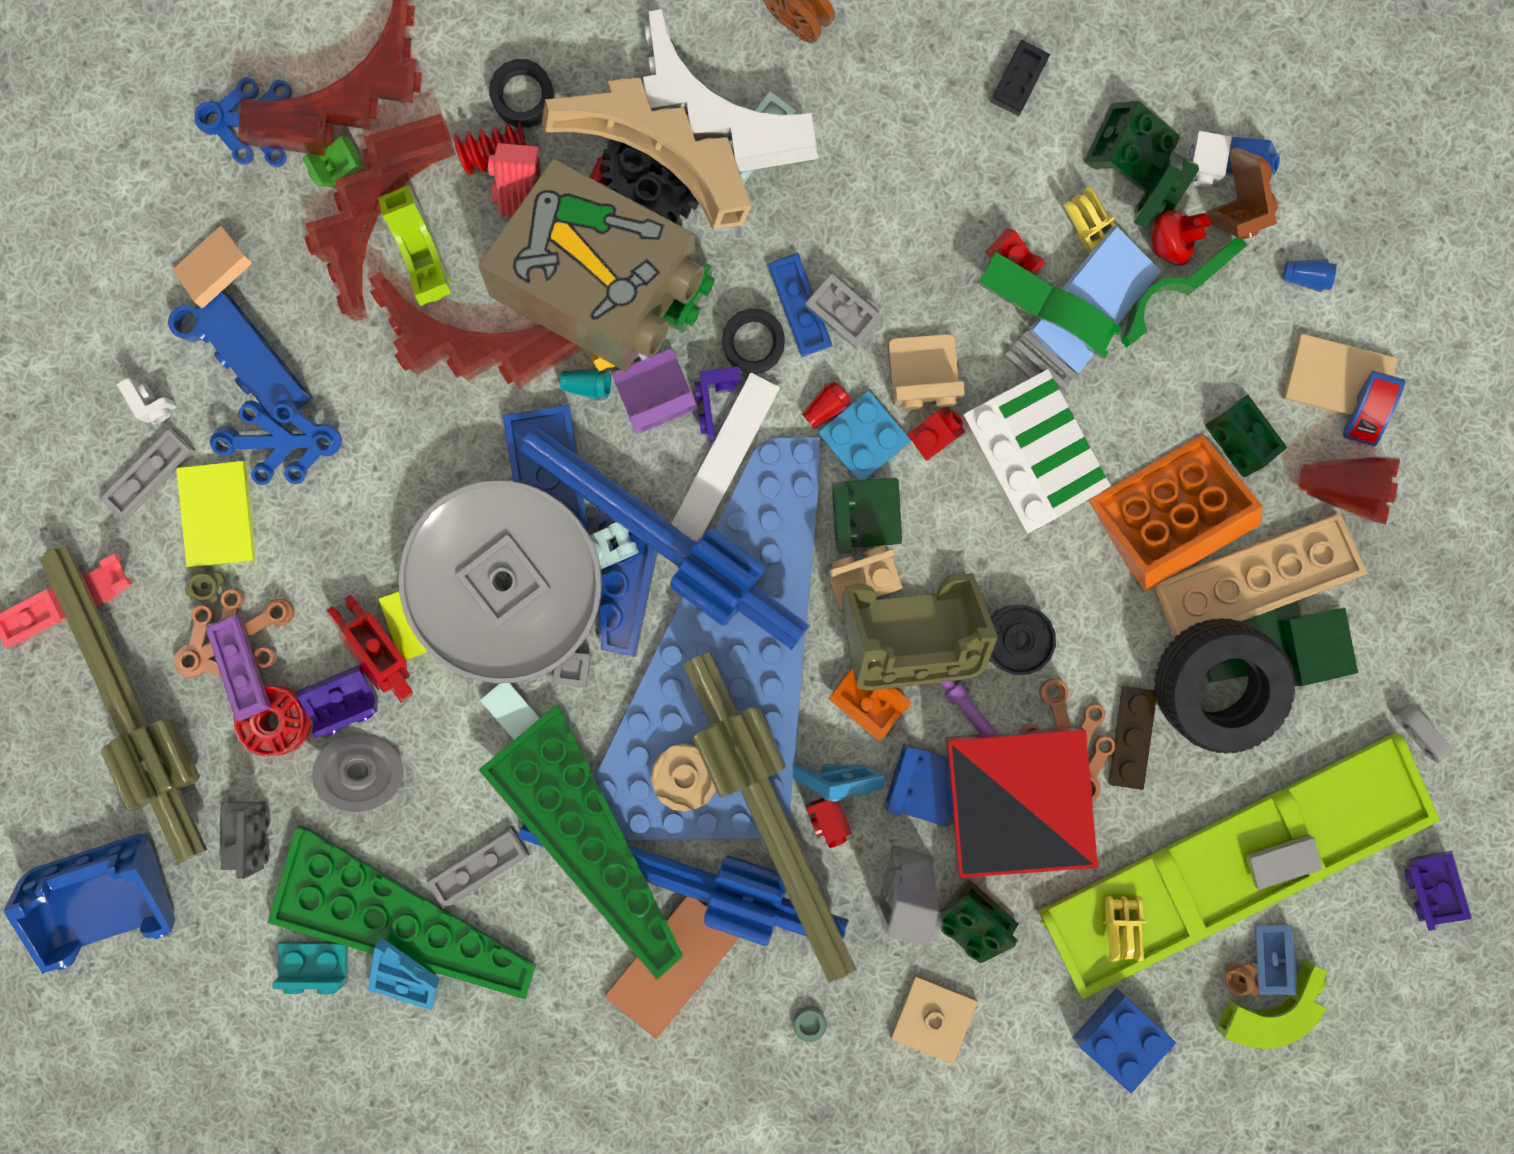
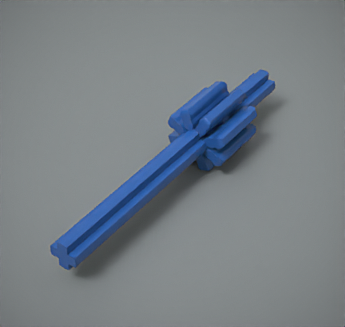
[519,426,810,650]
[519,824,849,946]

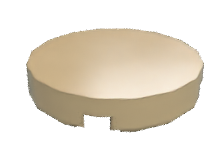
[651,743,716,812]

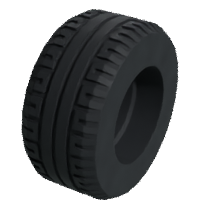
[1154,618,1295,754]

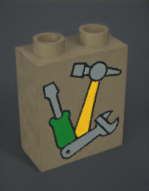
[478,158,704,372]

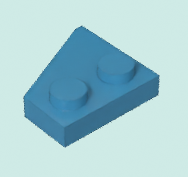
[793,764,885,801]
[368,938,440,1010]

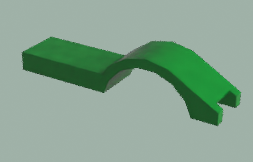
[1121,237,1247,348]
[977,252,1122,359]

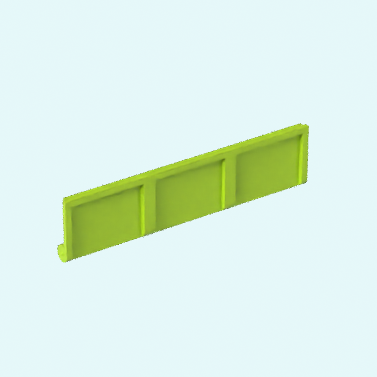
[1037,732,1440,1000]

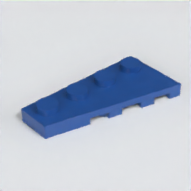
[597,513,658,657]

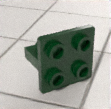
[938,879,1019,963]

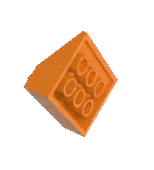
[1089,434,1263,591]

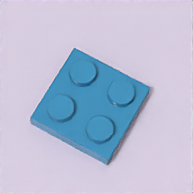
[817,390,911,480]

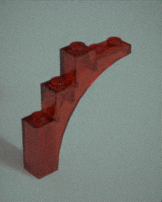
[238,0,422,156]
[305,114,456,321]
[369,272,583,388]

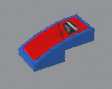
[1343,370,1405,447]

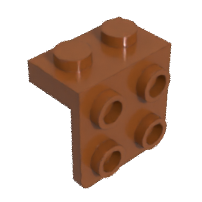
[1207,148,1278,239]

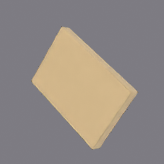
[1282,334,1398,416]

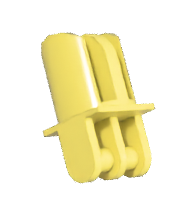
[1063,185,1116,254]
[1103,896,1147,962]

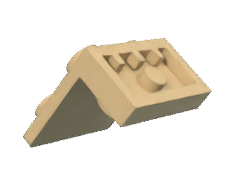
[827,545,903,610]

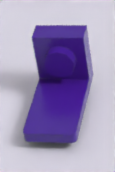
[694,366,741,442]

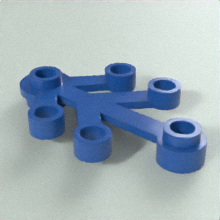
[195,77,325,167]
[210,400,342,485]

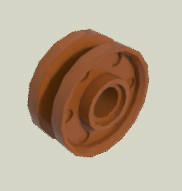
[763,0,836,43]

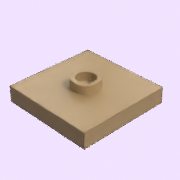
[890,975,978,1064]

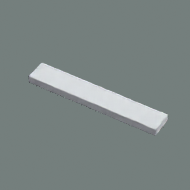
[671,373,780,542]

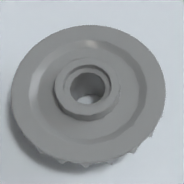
[312,734,403,815]

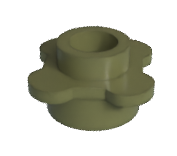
[185,566,225,604]

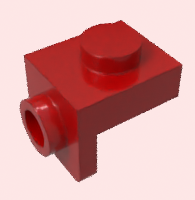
[907,406,966,461]

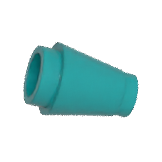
[560,368,611,401]

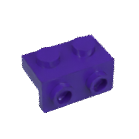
[297,665,378,738]
[1404,850,1472,931]

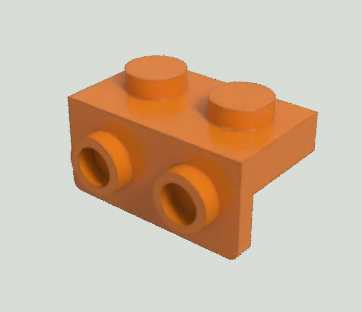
[828,667,912,741]

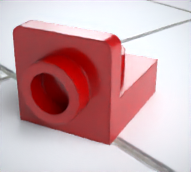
[985,227,1045,275]

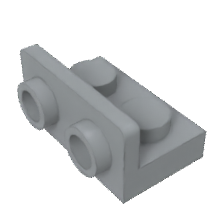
[805,273,883,349]

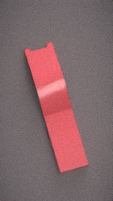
[0,553,133,648]

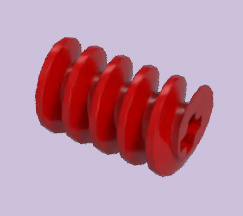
[454,121,527,175]

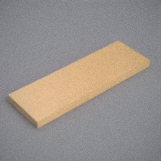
[1153,513,1368,640]

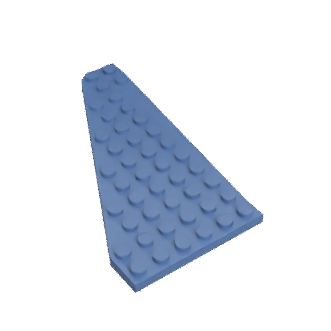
[594,437,820,840]

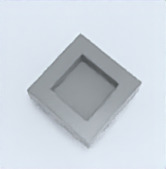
[552,652,592,688]

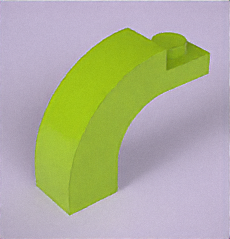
[378,185,451,306]
[1216,959,1328,1049]

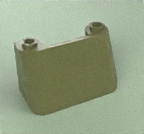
[842,573,998,690]

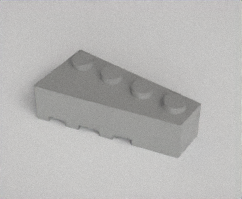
[876,845,942,947]

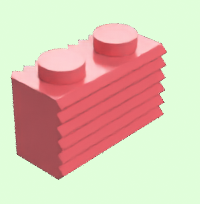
[488,143,541,218]

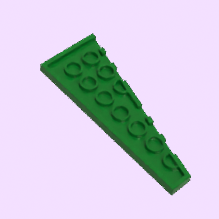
[478,705,683,980]
[267,826,536,999]

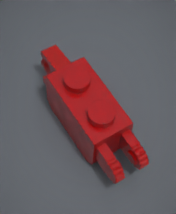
[326,595,413,703]

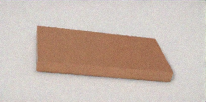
[604,896,739,1039]

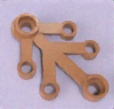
[174,589,295,678]
[1020,679,1116,802]

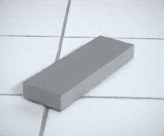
[99,427,195,522]
[426,827,529,910]

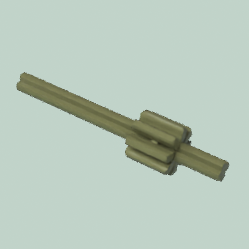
[39,546,208,864]
[683,652,857,983]

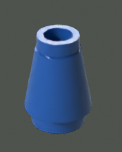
[1283,259,1337,293]

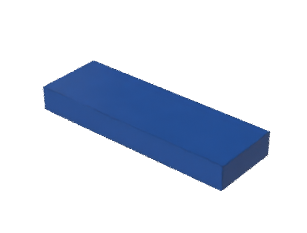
[767,253,833,358]

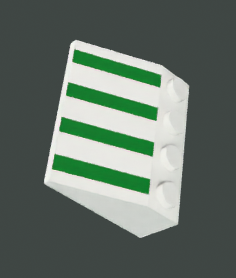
[960,369,1111,534]

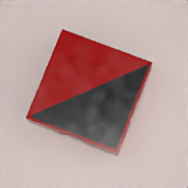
[945,726,1098,878]

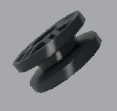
[989,605,1056,675]

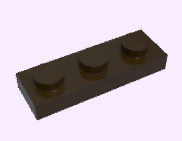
[1108,686,1157,790]

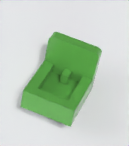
[302,136,365,187]

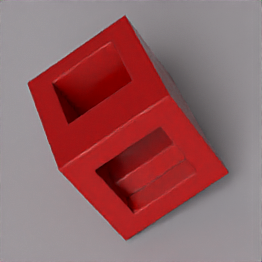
[805,798,852,848]

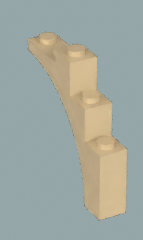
[542,78,752,230]

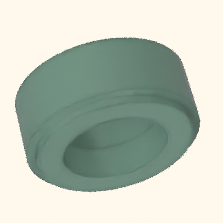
[793,1006,827,1042]

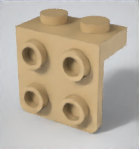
[888,334,965,410]

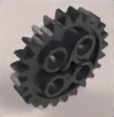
[599,139,699,224]

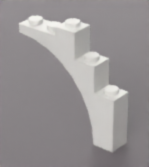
[643,9,819,172]

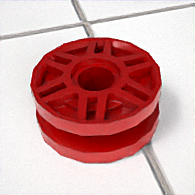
[234,686,312,757]

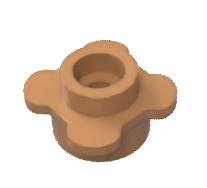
[1225,962,1259,996]

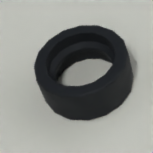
[489,59,554,128]
[722,308,785,374]

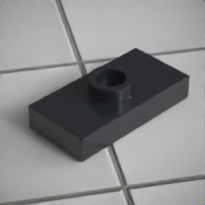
[990,40,1051,116]

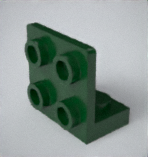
[1084,101,1180,192]
[831,477,902,554]

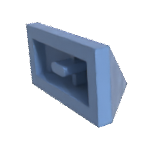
[1256,925,1298,995]

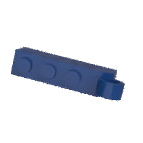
[168,291,313,423]

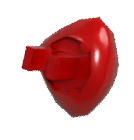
[1150,210,1211,266]

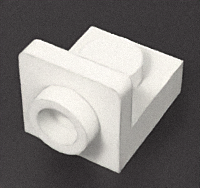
[117,378,177,424]

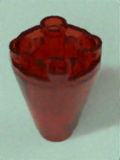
[1298,456,1400,525]

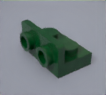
[1134,151,1199,229]
[1205,394,1287,477]

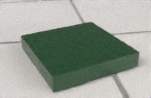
[1282,608,1358,686]

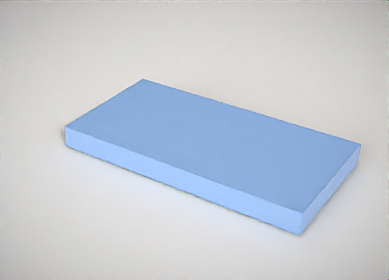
[1029,226,1161,373]

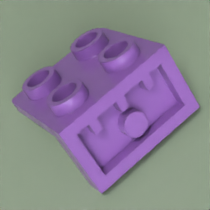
[612,348,698,435]

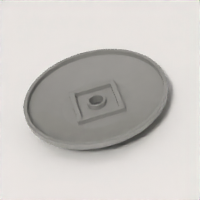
[399,480,602,684]

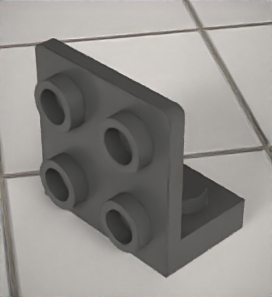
[221,801,270,879]

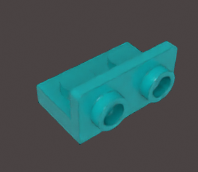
[272,942,348,995]

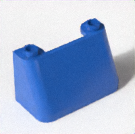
[3,834,175,974]

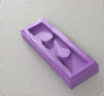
[205,614,271,721]

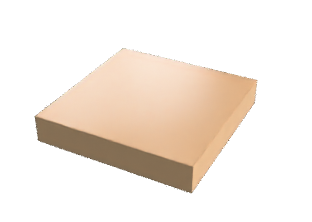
[172,226,252,308]

